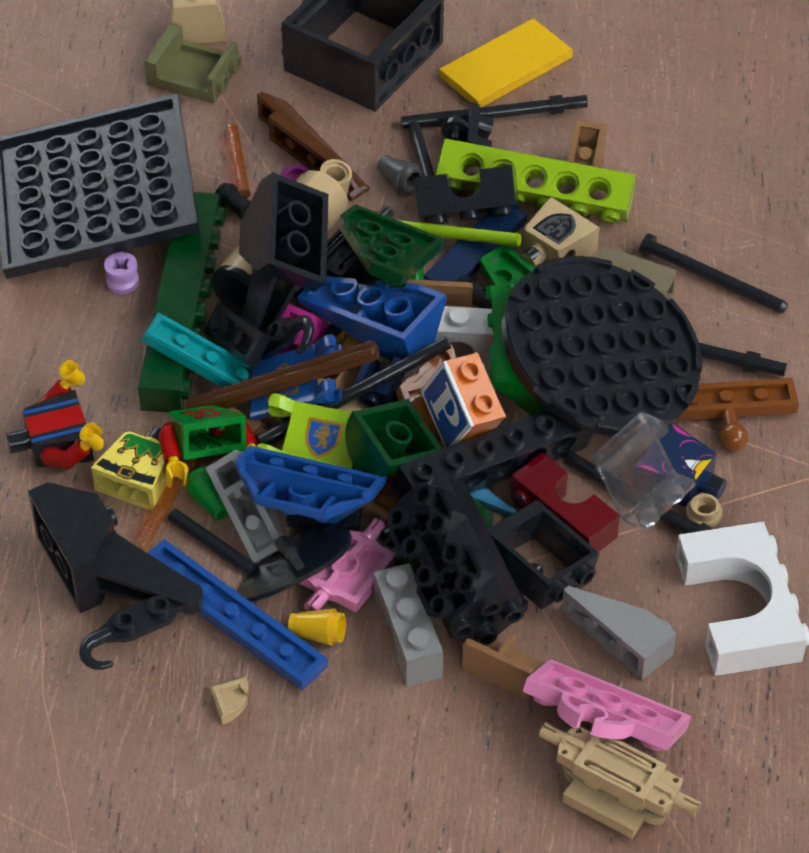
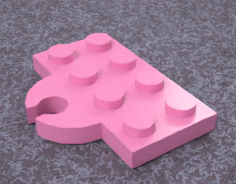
[523,659,692,751]

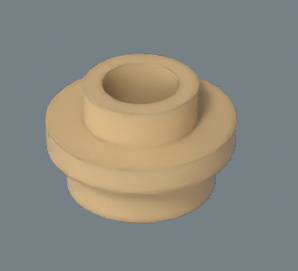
[686,493,722,527]

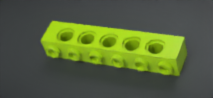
[436,139,636,223]

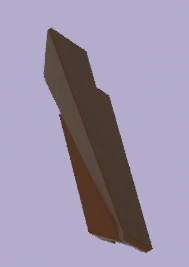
[257,92,369,202]

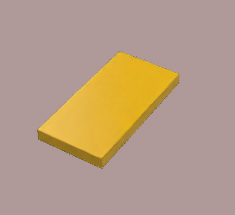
[439,18,573,107]

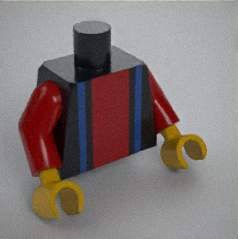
[6,360,104,470]

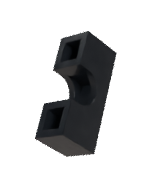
[415,165,520,224]

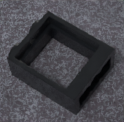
[488,500,600,610]

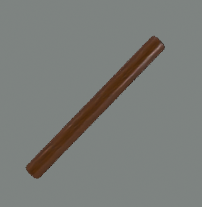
[185,340,380,409]

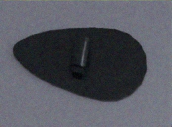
[237,522,352,602]

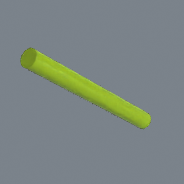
[398,220,522,247]

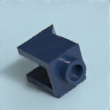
[354,356,407,407]

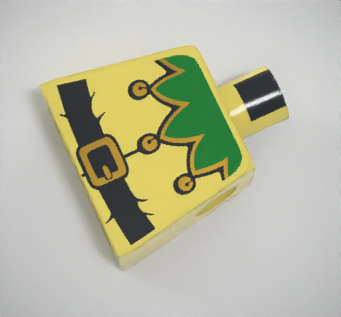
[91,427,168,512]

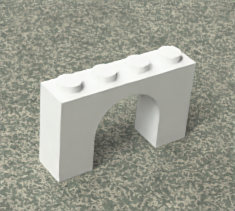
[675,521,809,676]

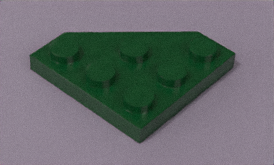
[338,204,445,286]

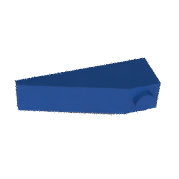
[297,276,447,361]

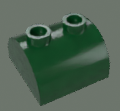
[345,399,443,477]

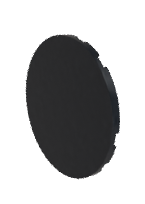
[501,256,703,437]

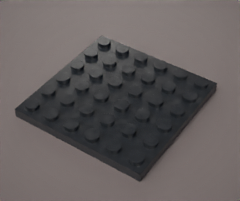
[0,93,201,279]

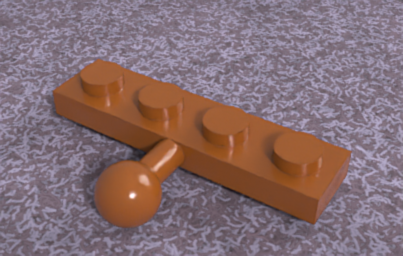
[676,378,799,451]

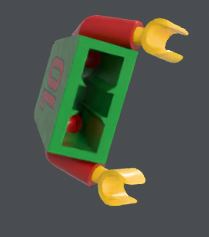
[159,405,258,488]

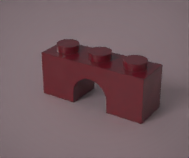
[511,453,620,552]

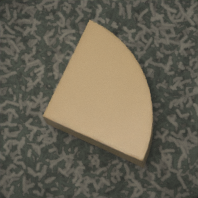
[210,676,249,725]

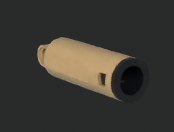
[211,159,352,315]

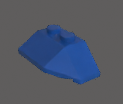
[235,446,386,524]

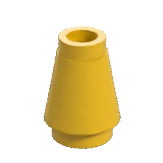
[288,608,346,646]

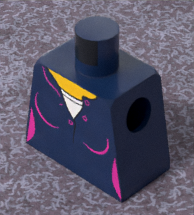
[635,423,727,507]

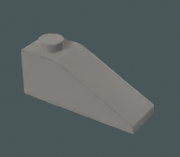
[206,450,283,563]
[562,586,677,680]

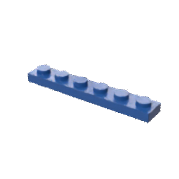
[148,539,328,691]

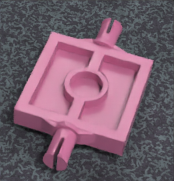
[299,518,396,613]

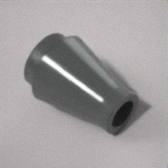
[377,155,423,193]

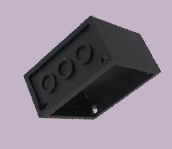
[281,0,444,112]

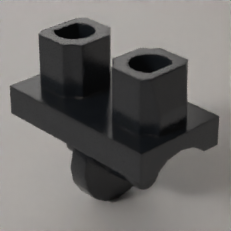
[441,102,494,147]

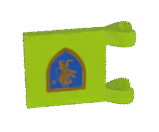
[257,393,353,469]

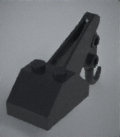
[239,172,329,360]
[28,482,204,670]

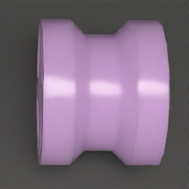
[104,252,139,295]

